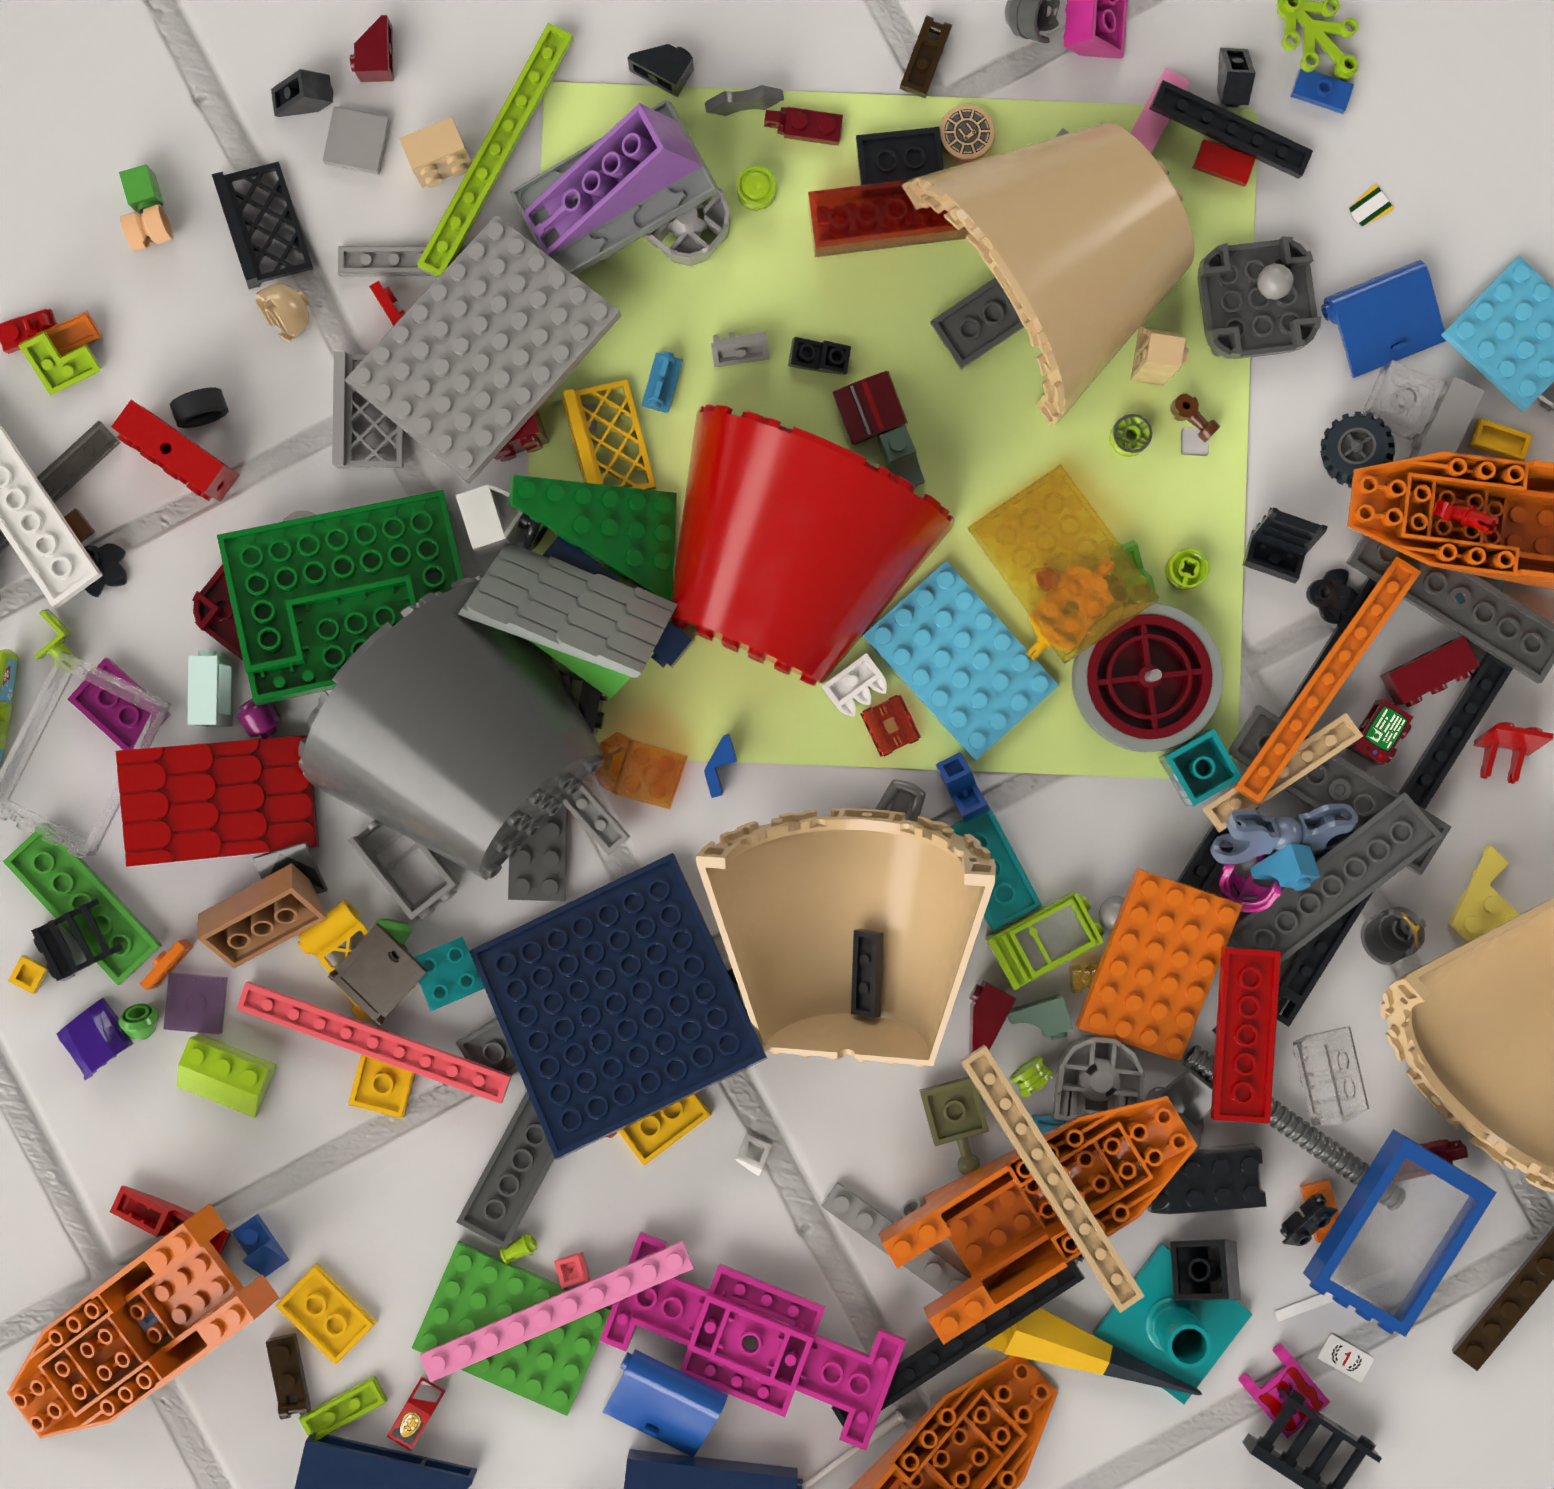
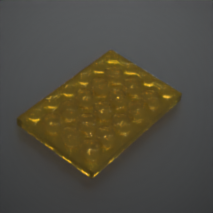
[968,464,1159,664]

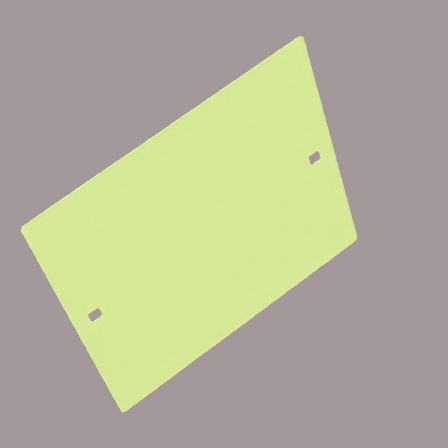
[525,82,1258,779]

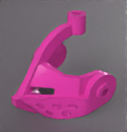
[1219,854,1283,912]

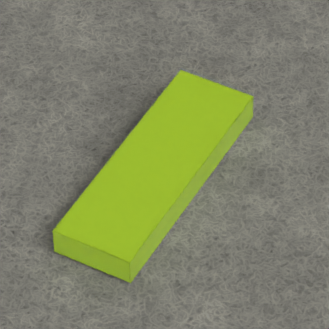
[298,1375,388,1441]

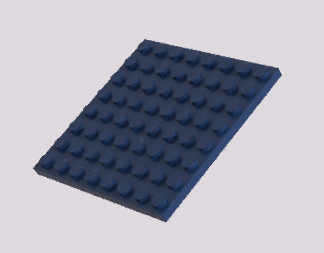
[469,853,768,1160]

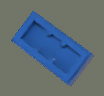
[1290,68,1354,114]

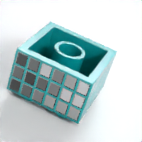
[1158,729,1242,807]

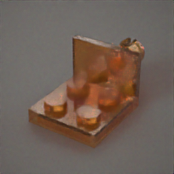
[594,732,688,810]

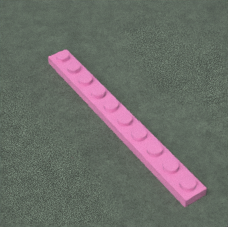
[419,1240,694,1382]

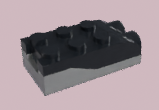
[1147,1143,1267,1214]

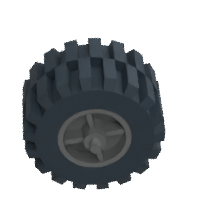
[1320,411,1395,488]

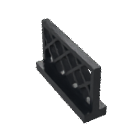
[211,161,313,289]

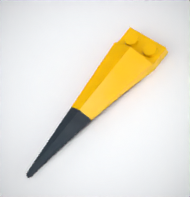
[983,1307,1202,1396]

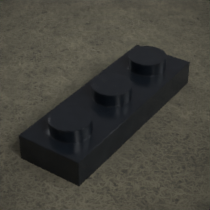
[851,929,884,1019]

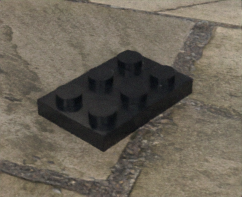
[856,127,944,194]

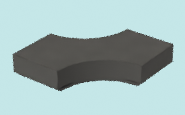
[705,85,784,116]

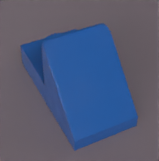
[232,1214,289,1277]

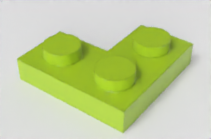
[18,331,102,396]

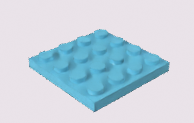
[1441,256,1554,412]

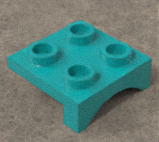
[414,936,485,1012]

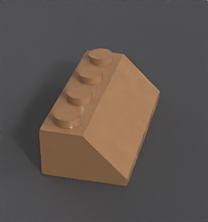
[197,863,327,968]

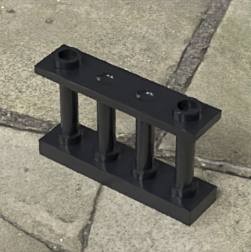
[1242,1386,1382,1489]

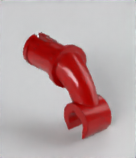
[1431,500,1499,535]

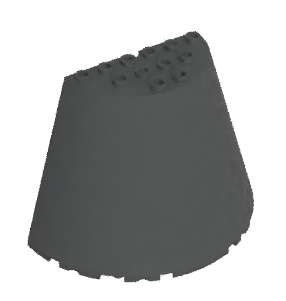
[298,575,605,880]

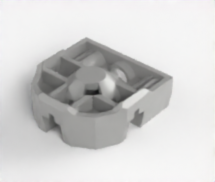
[643,187,731,266]
[1052,1035,1145,1121]

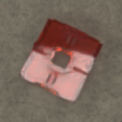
[860,694,921,757]

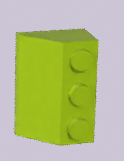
[176,1034,277,1118]

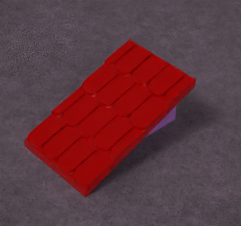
[115,735,320,867]

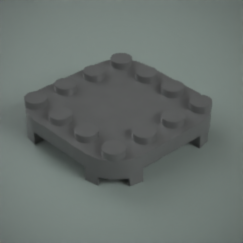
[1198,236,1321,359]

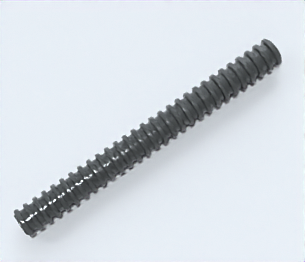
[1183,1045,1405,1210]

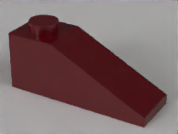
[969,980,1016,1054]

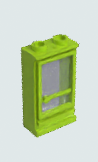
[984,891,1105,991]

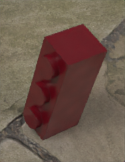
[1380,636,1480,707]

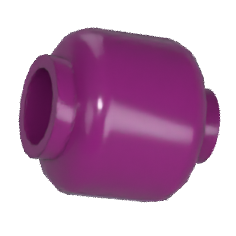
[237,698,280,739]

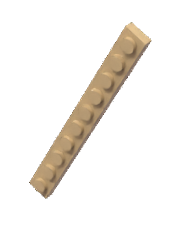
[960,1045,1144,1313]

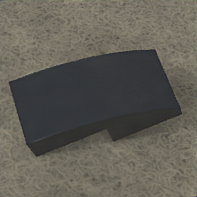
[788,337,851,375]

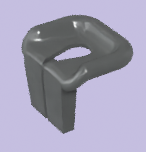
[1145,1068,1213,1154]

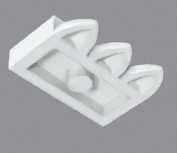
[821,653,887,717]

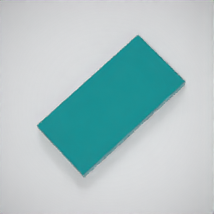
[951,806,1042,932]

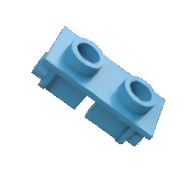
[641,351,683,414]

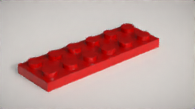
[1211,947,1281,1124]

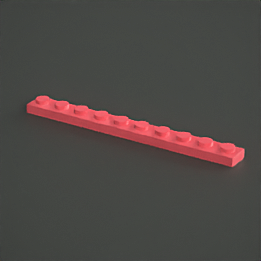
[236,981,512,1104]

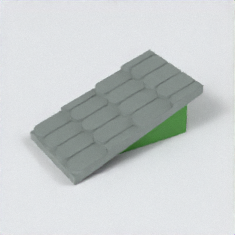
[458,543,677,699]

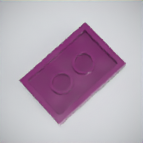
[67,657,171,750]

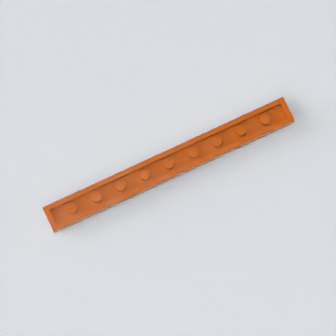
[1234,556,1421,805]

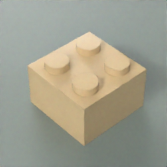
[399,117,472,188]

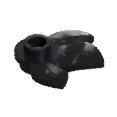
[84,543,127,597]
[1306,569,1357,624]

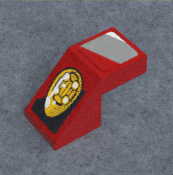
[386,1377,446,1451]

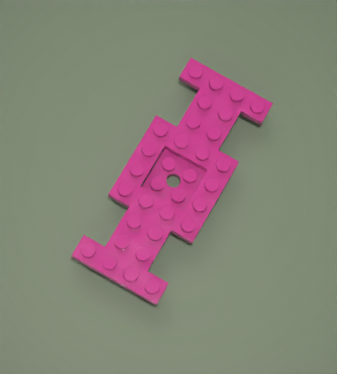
[600,1232,906,1451]

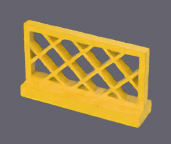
[561,379,656,490]

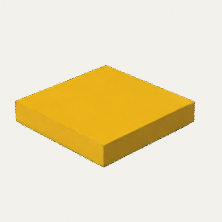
[348,1054,416,1119]

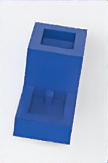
[704,733,737,798]
[935,752,990,822]

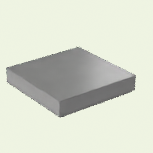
[322,107,390,175]

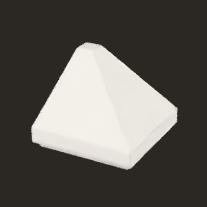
[736,1134,772,1176]

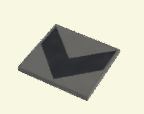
[252,842,328,894]

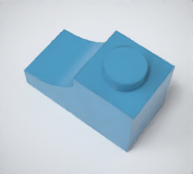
[1250,843,1321,891]

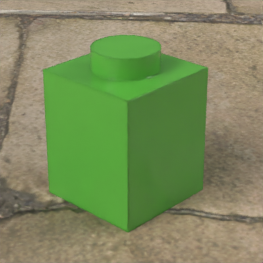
[119,164,164,213]

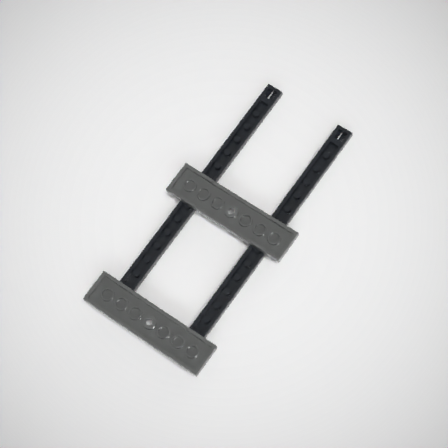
[1177,535,1554,1027]

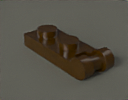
[900,15,952,98]
[266,1333,311,1420]

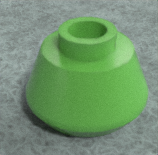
[373,918,412,945]
[118,1003,159,1040]

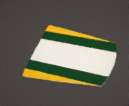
[1349,184,1394,226]

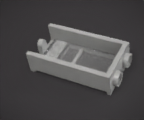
[348,820,460,920]

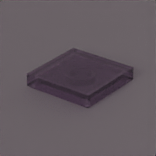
[163,972,228,1034]

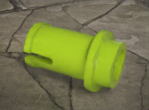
[499,1233,538,1265]

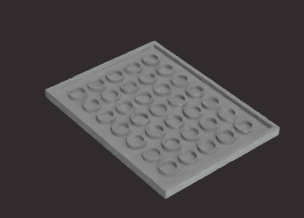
[345,215,622,485]

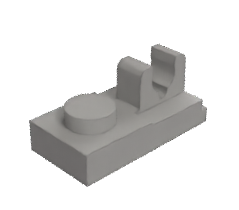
[711,332,769,367]

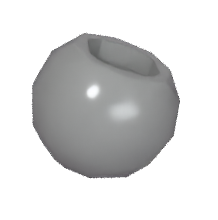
[1257,263,1294,300]
[1099,896,1125,931]

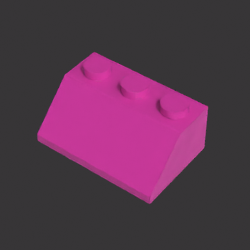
[1063,0,1128,59]

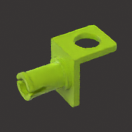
[34,609,82,673]

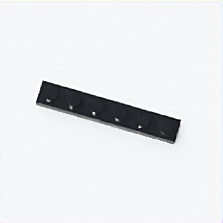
[1149,80,1313,179]

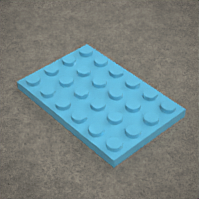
[863,561,1059,761]

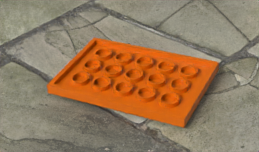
[1076,868,1243,1062]

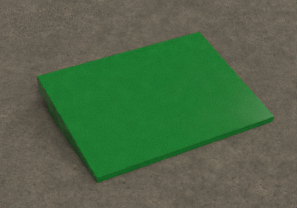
[217,490,464,706]

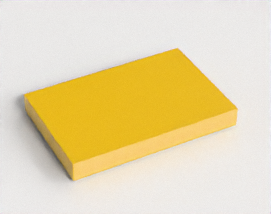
[618,1093,712,1166]
[275,1263,377,1365]

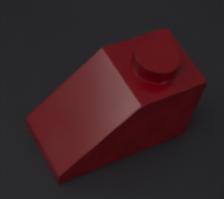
[350,15,394,82]

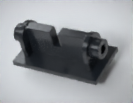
[1280,1193,1338,1246]

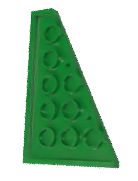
[509,475,677,601]

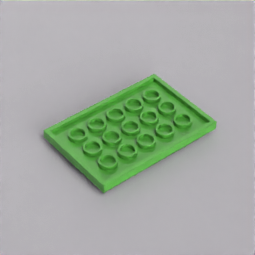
[412,1241,612,1416]

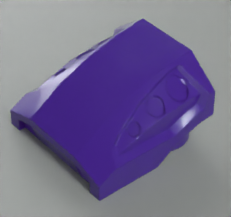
[56,998,134,1080]

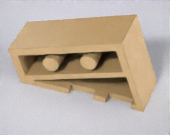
[1131,326,1189,386]

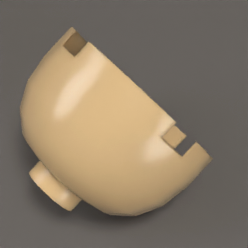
[254,284,309,342]

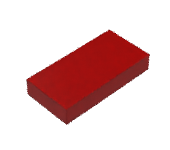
[1192,139,1256,187]

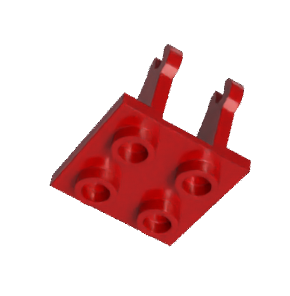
[1474,722,1554,784]

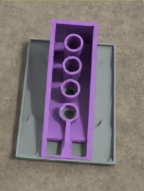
[510,100,720,277]

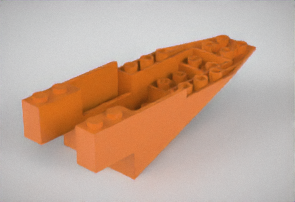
[1347,452,1554,590]
[878,1096,1198,1345]
[7,1203,280,1439]
[849,1355,1058,1489]

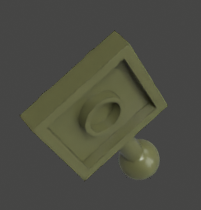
[919,1076,989,1175]

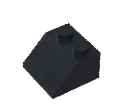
[1170,1239,1241,1301]

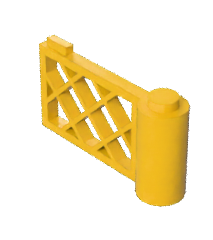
[298,900,414,1023]

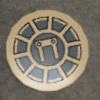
[940,104,995,162]

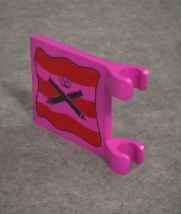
[1238,1343,1330,1439]

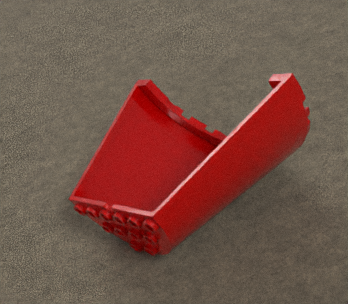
[671,405,954,686]

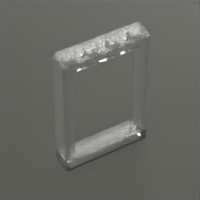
[0,652,172,858]

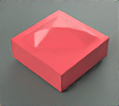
[554,1252,590,1289]

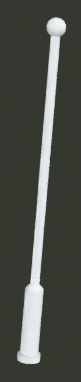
[802,1408,907,1489]

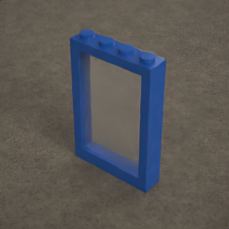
[1303,1129,1497,1337]

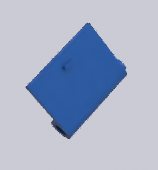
[1321,260,1446,378]
[602,1349,728,1457]

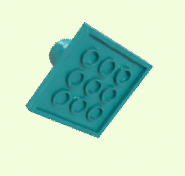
[1092,1242,1252,1405]

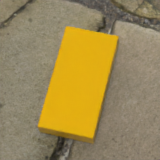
[1468,418,1533,461]

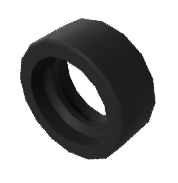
[169,387,229,428]

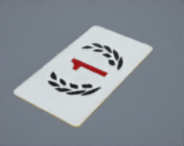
[1318,1334,1374,1383]

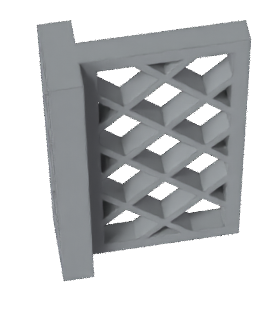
[332,351,404,469]

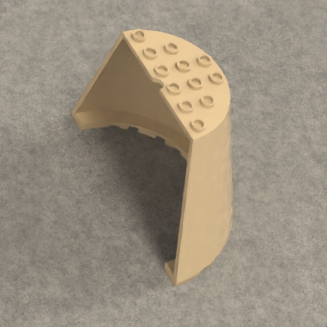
[902,123,1194,427]
[696,808,996,1067]
[1380,897,1554,1193]

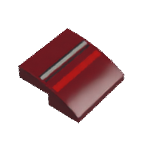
[832,371,908,445]

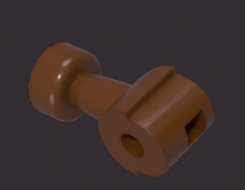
[1170,394,1221,442]

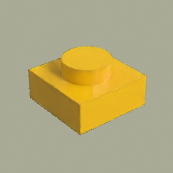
[8,955,48,994]

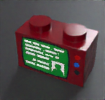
[1347,699,1413,765]

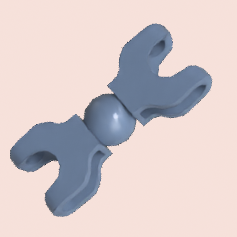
[1210,804,1358,864]

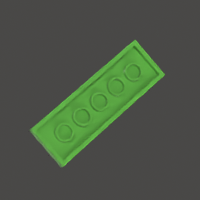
[3,823,163,985]

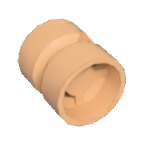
[120,204,174,251]

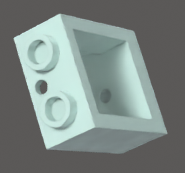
[187,650,233,727]

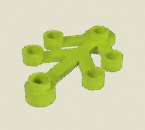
[1277,0,1359,81]

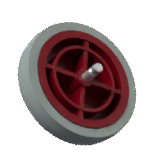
[1072,603,1223,752]

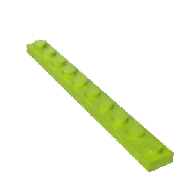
[417,23,574,278]

